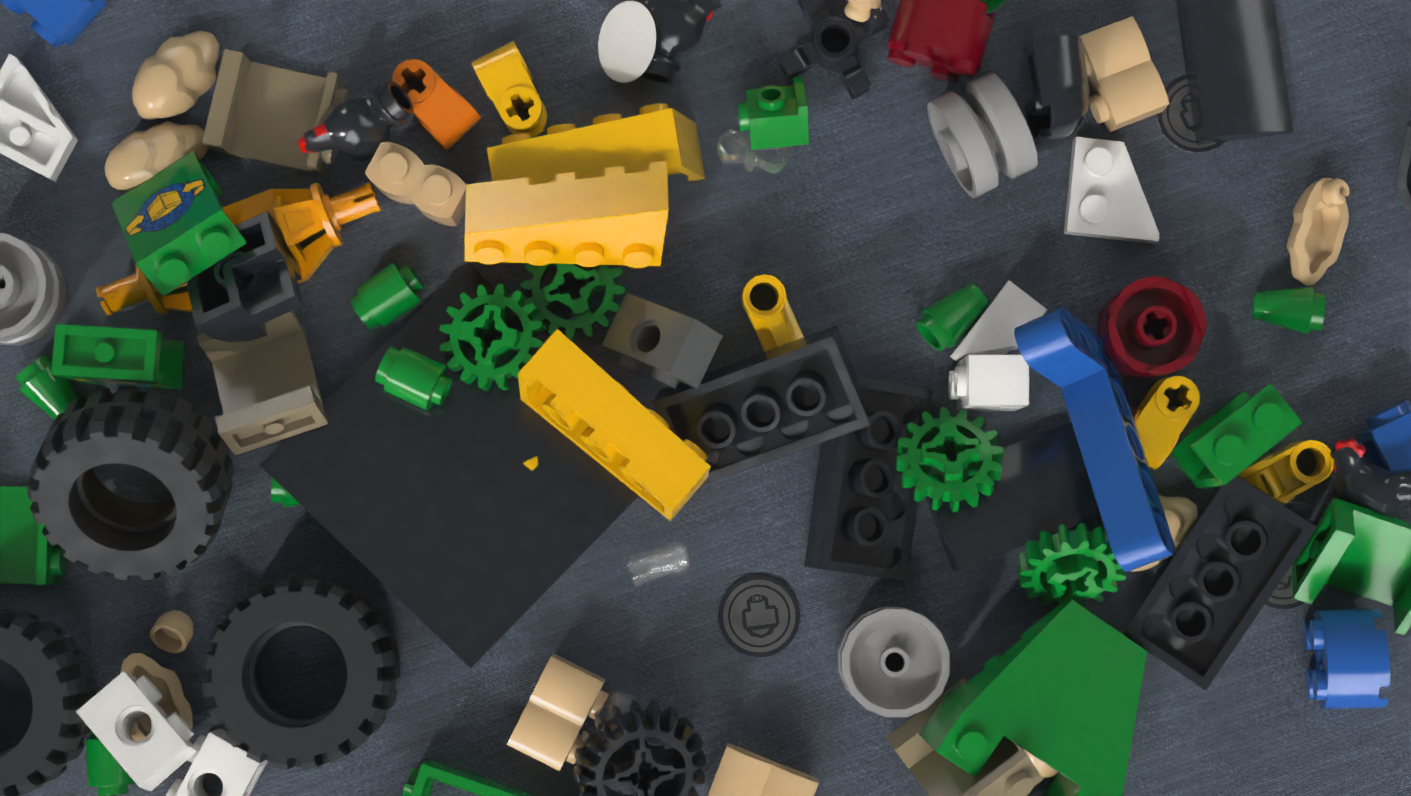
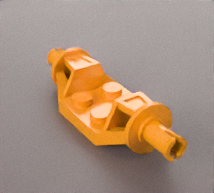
[96,182,381,316]

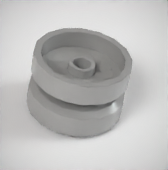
[927,72,1038,199]
[0,233,67,346]
[837,607,950,717]

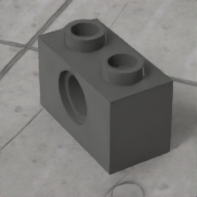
[602,293,723,389]

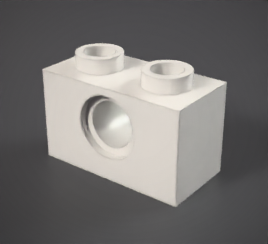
[948,355,1029,411]
[76,671,198,791]
[166,728,268,796]

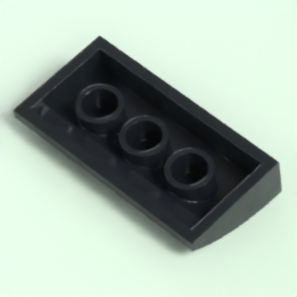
[1176,0,1293,145]
[652,325,871,485]
[804,376,933,581]
[925,422,1101,570]
[1123,475,1319,691]

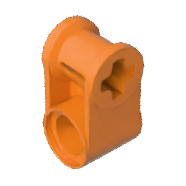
[391,59,481,151]

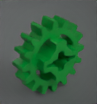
[520,263,626,342]
[439,284,547,391]
[896,407,1004,512]
[1018,523,1126,607]

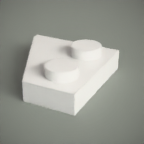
[0,54,78,182]
[1064,137,1160,244]

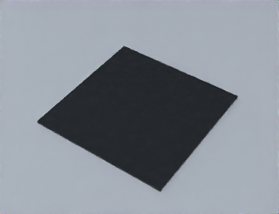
[260,263,639,668]

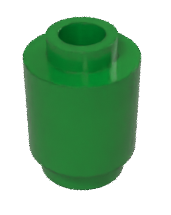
[349,261,425,330]
[375,346,453,411]
[85,729,135,796]

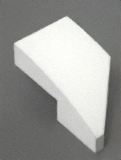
[950,280,1047,361]

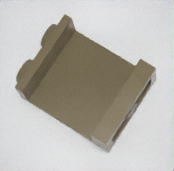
[202,49,350,175]
[197,311,328,455]
[885,678,1043,796]

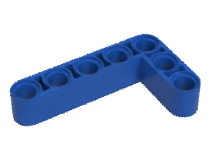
[1014,307,1175,572]

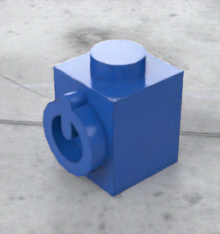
[1356,399,1411,471]

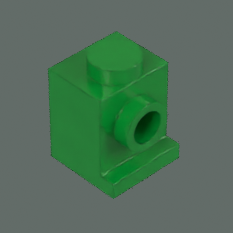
[737,77,809,150]

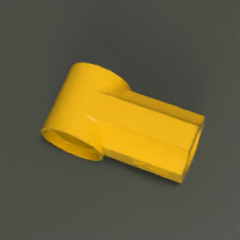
[740,274,804,352]

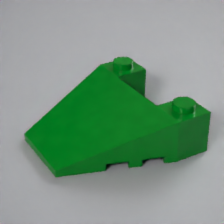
[919,597,1147,796]

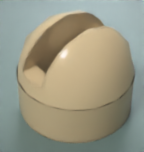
[150,610,194,653]

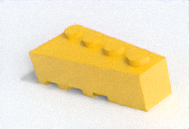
[487,103,705,184]
[464,161,669,268]
[518,329,710,521]

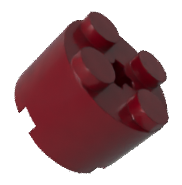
[887,0,996,83]
[1097,276,1207,379]

